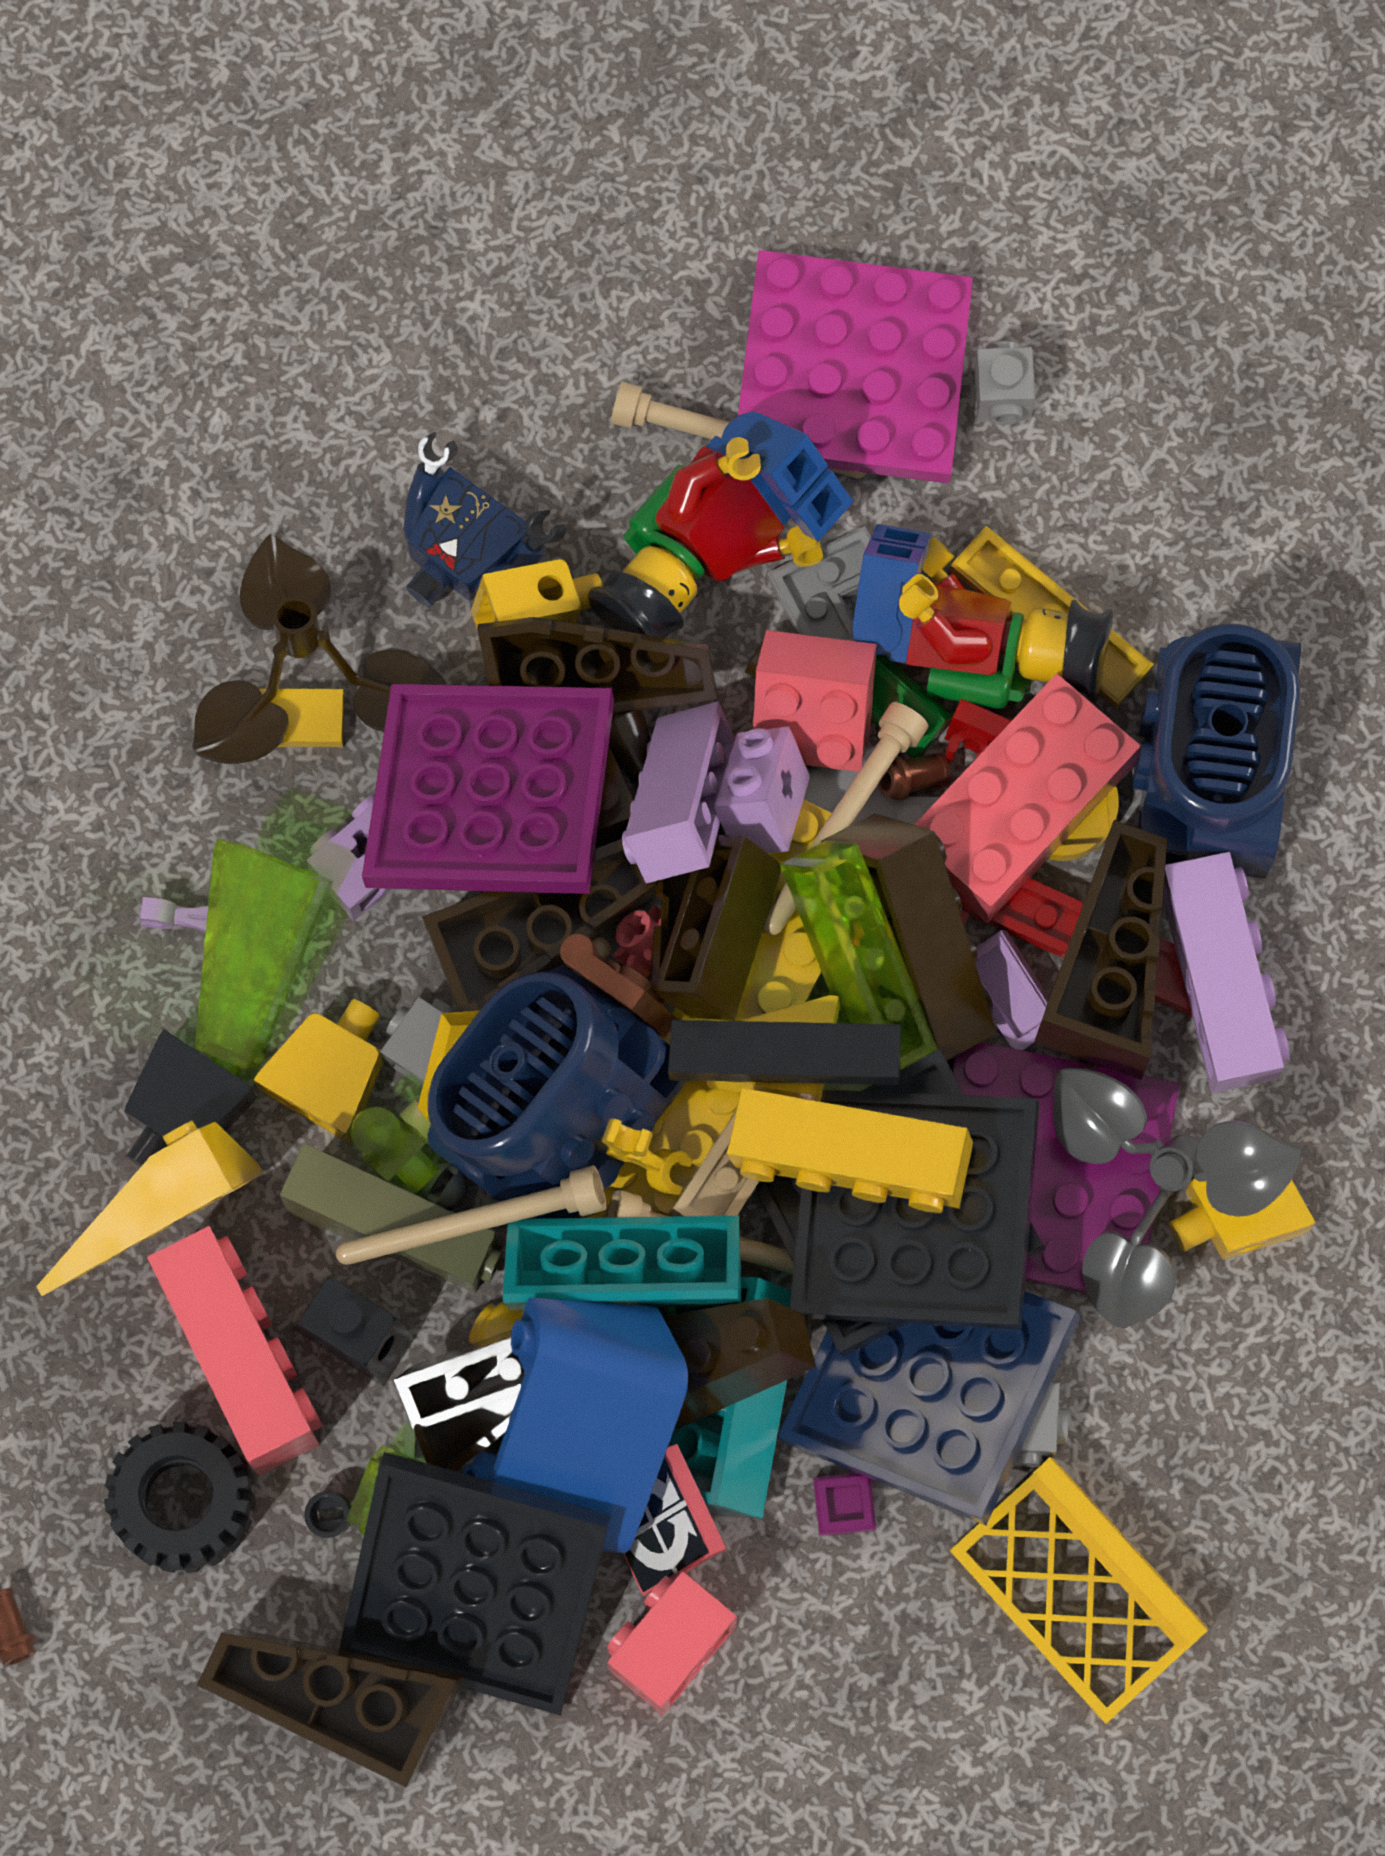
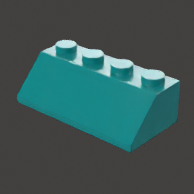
[503,1215,741,1310]
[667,1277,792,1519]

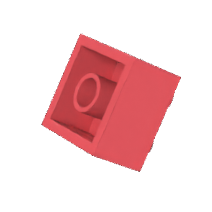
[753,630,877,772]
[606,1571,737,1716]

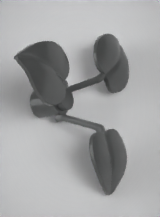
[1053,1068,1302,1329]

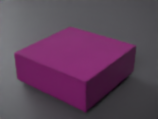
[813,1473,876,1537]

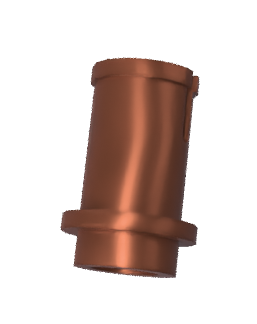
[877,753,950,800]
[0,1588,37,1667]

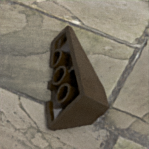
[477,617,718,713]

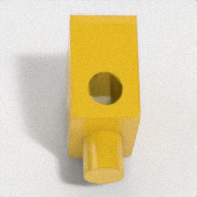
[471,559,603,628]
[254,999,384,1144]
[1168,1128,1316,1260]

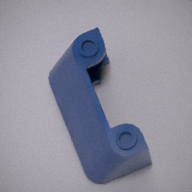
[464,1297,688,1553]

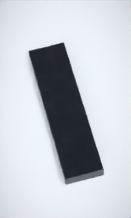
[668,1020,902,1085]

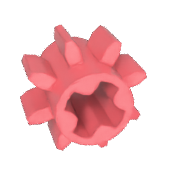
[613,905,661,978]

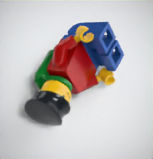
[588,412,854,638]
[852,524,1113,708]

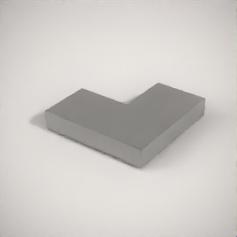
[767,526,871,641]

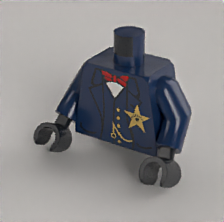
[403,432,566,608]

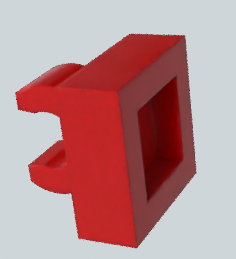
[944,699,1011,762]

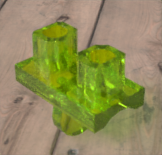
[350,1106,439,1194]

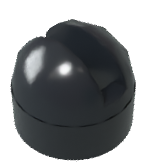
[304,1491,353,1538]

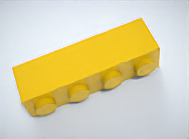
[727,1088,973,1213]

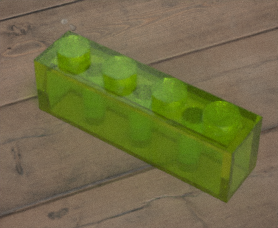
[779,841,938,1069]

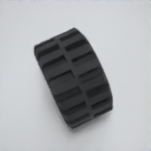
[104,1422,255,1573]

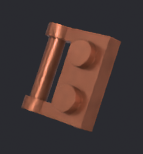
[560,934,678,1037]

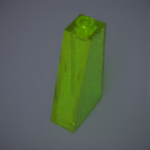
[195,838,333,1075]

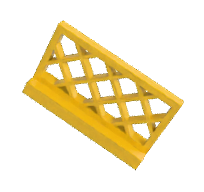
[950,1457,1209,1724]

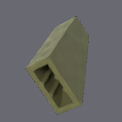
[280,1143,503,1293]

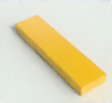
[950,526,1154,708]

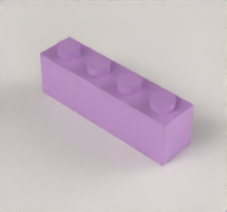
[622,701,735,883]
[1163,852,1290,1094]

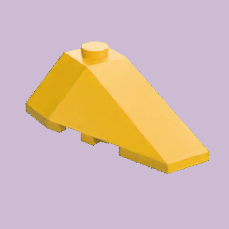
[36,1120,264,1296]

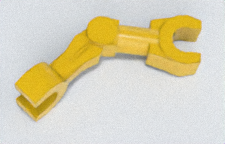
[602,1118,692,1195]

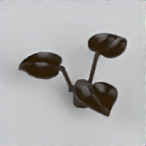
[192,534,447,764]

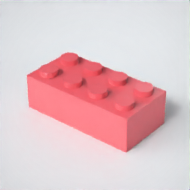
[914,673,1141,923]
[147,1226,323,1476]

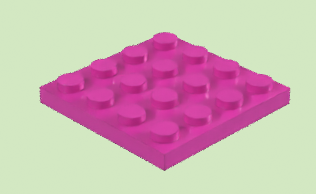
[738,250,973,484]

